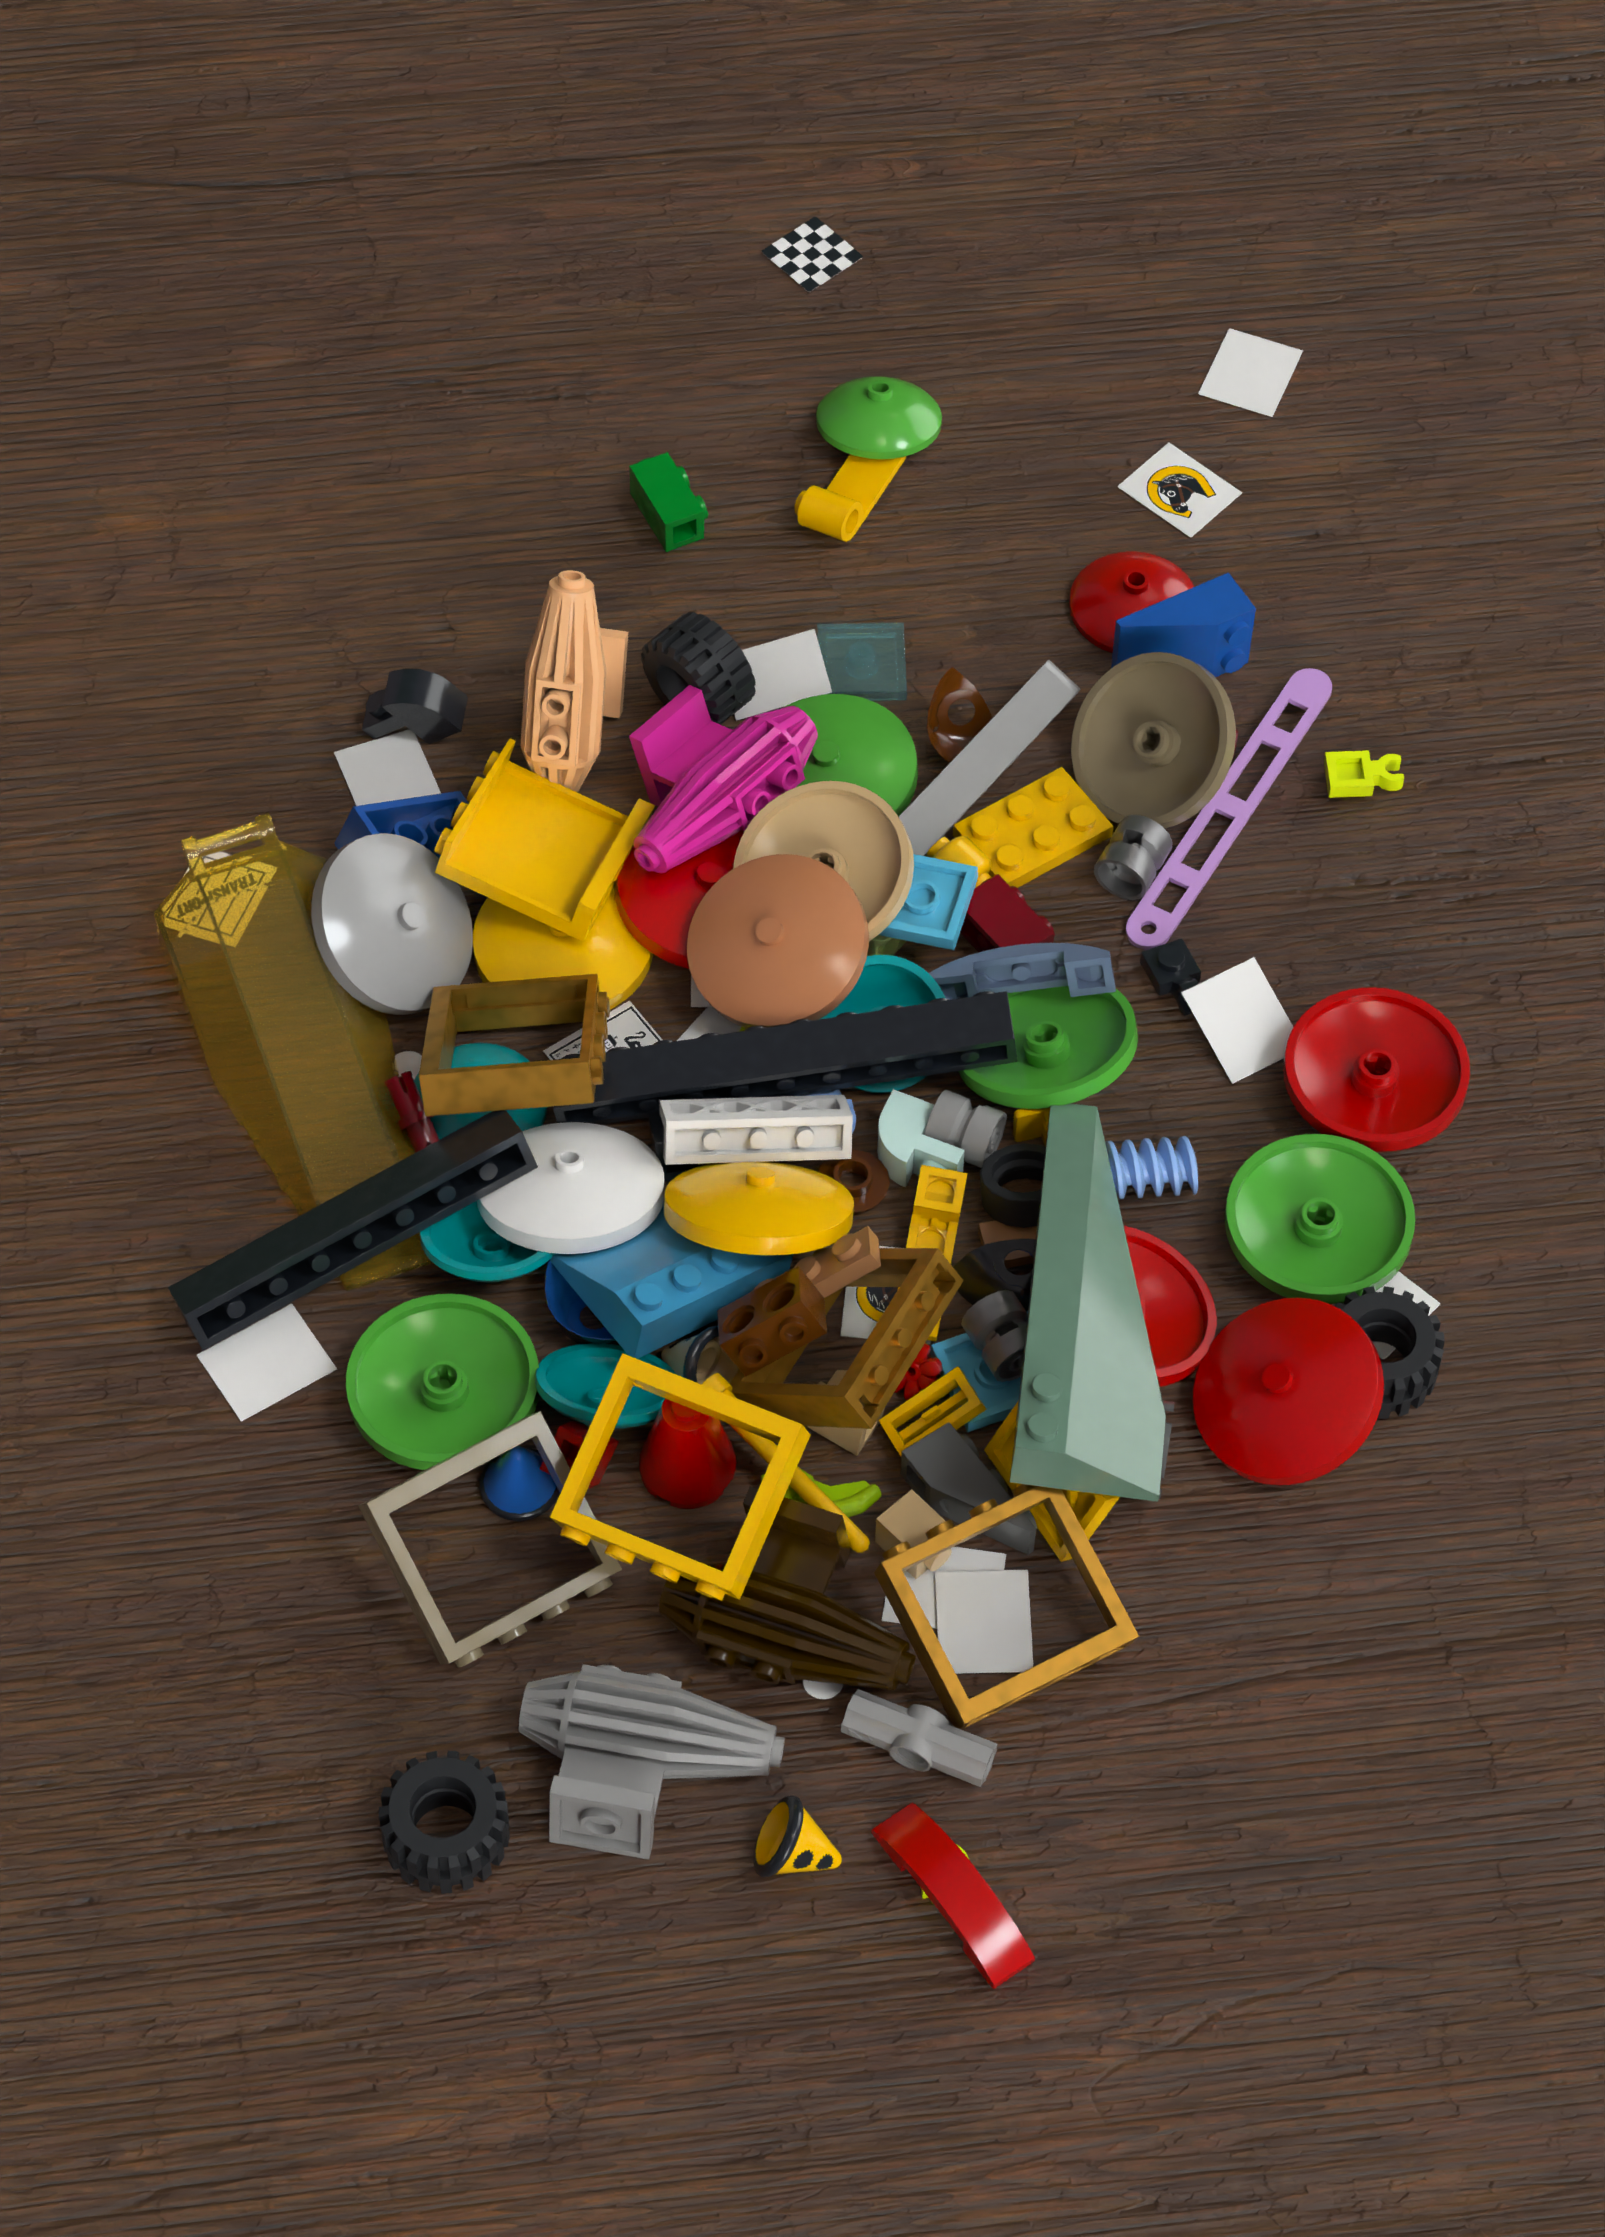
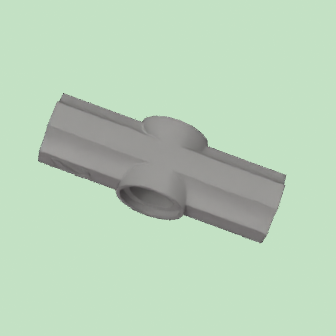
[841,1689,998,1787]

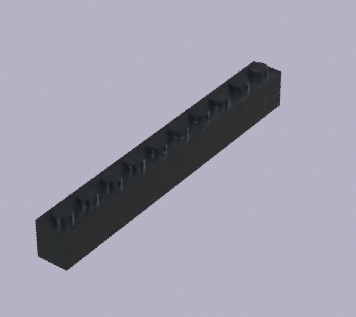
[553,991,1018,1125]

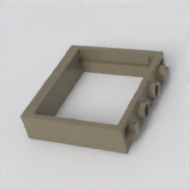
[358,1411,622,1668]

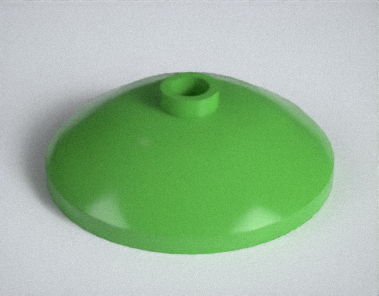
[816,376,942,459]

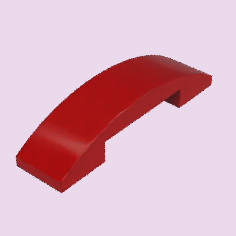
[871,1802,1035,1990]

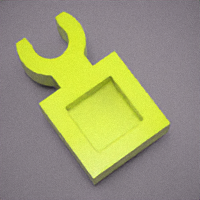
[1324,750,1404,798]

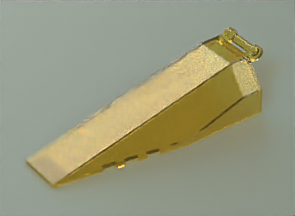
[153,813,433,1291]

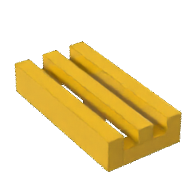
[878,1366,987,1456]

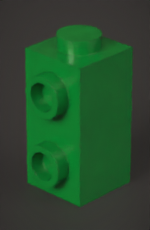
[629,452,708,552]

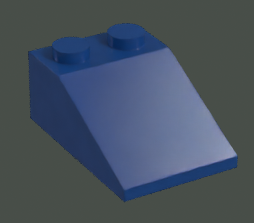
[1111,572,1256,677]
[334,791,469,859]

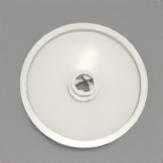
[477,1122,665,1254]

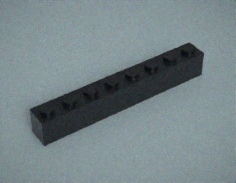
[168,1110,538,1350]

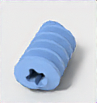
[1105,1136,1198,1200]

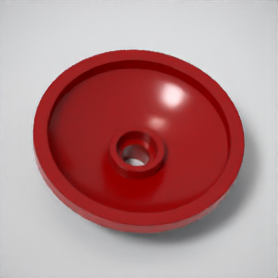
[1069,551,1194,653]

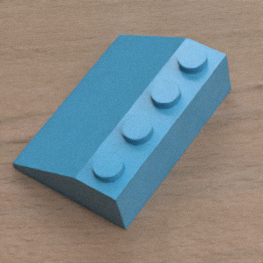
[550,1202,794,1359]

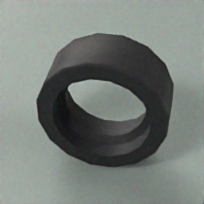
[980,1143,1046,1228]

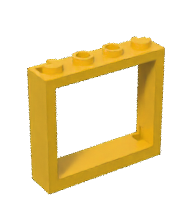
[550,1353,811,1601]

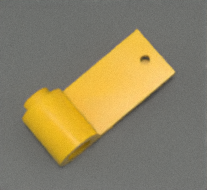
[794,454,907,542]

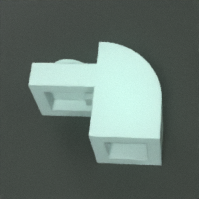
[877,1089,965,1187]

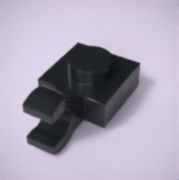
[1140,938,1201,1016]

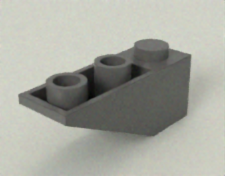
[900,1422,1037,1555]

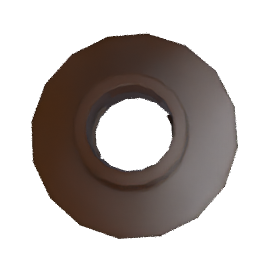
[818,1149,890,1214]

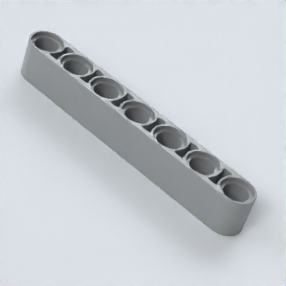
[899,660,1081,856]

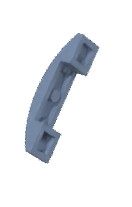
[929,943,1116,1000]

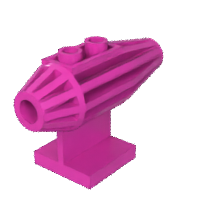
[629,685,818,873]

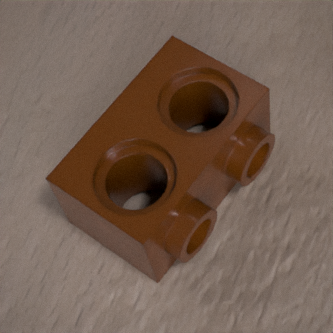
[717,1266,827,1377]

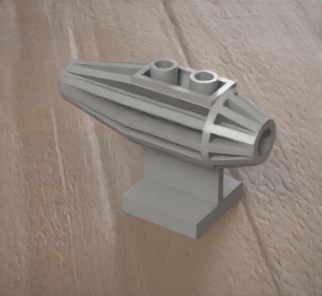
[519,1664,785,1860]

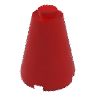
[639,1399,736,1509]

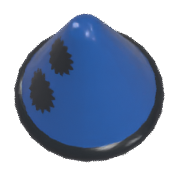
[479,1446,560,1521]

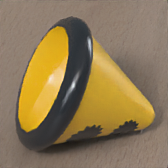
[753,1795,842,1878]

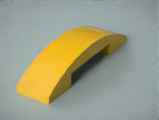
[897,1165,968,1342]

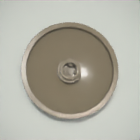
[1071,652,1236,829]

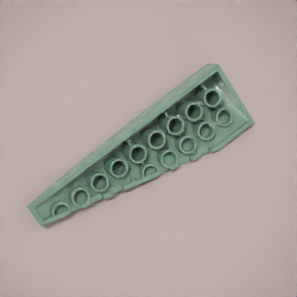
[1010,1103,1166,1502]

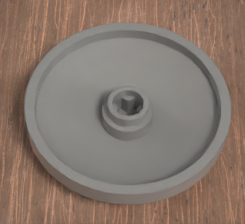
[311,833,473,1015]

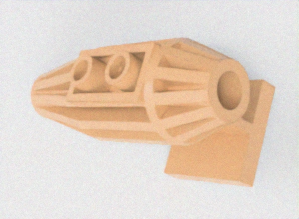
[520,570,628,792]

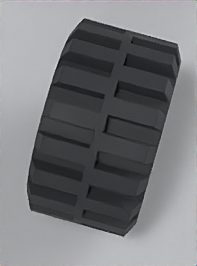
[641,612,756,725]
[1335,1286,1445,1419]
[379,1750,510,1894]

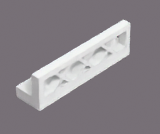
[660,1095,853,1165]

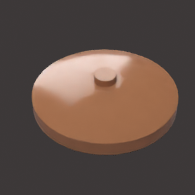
[687,854,869,1029]

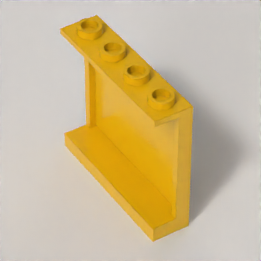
[434,738,655,941]

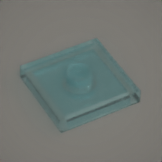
[817,622,907,701]

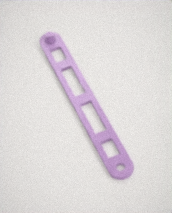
[1126,668,1332,950]

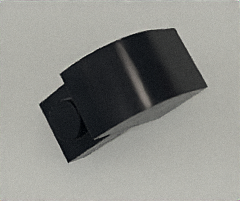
[362,669,468,744]

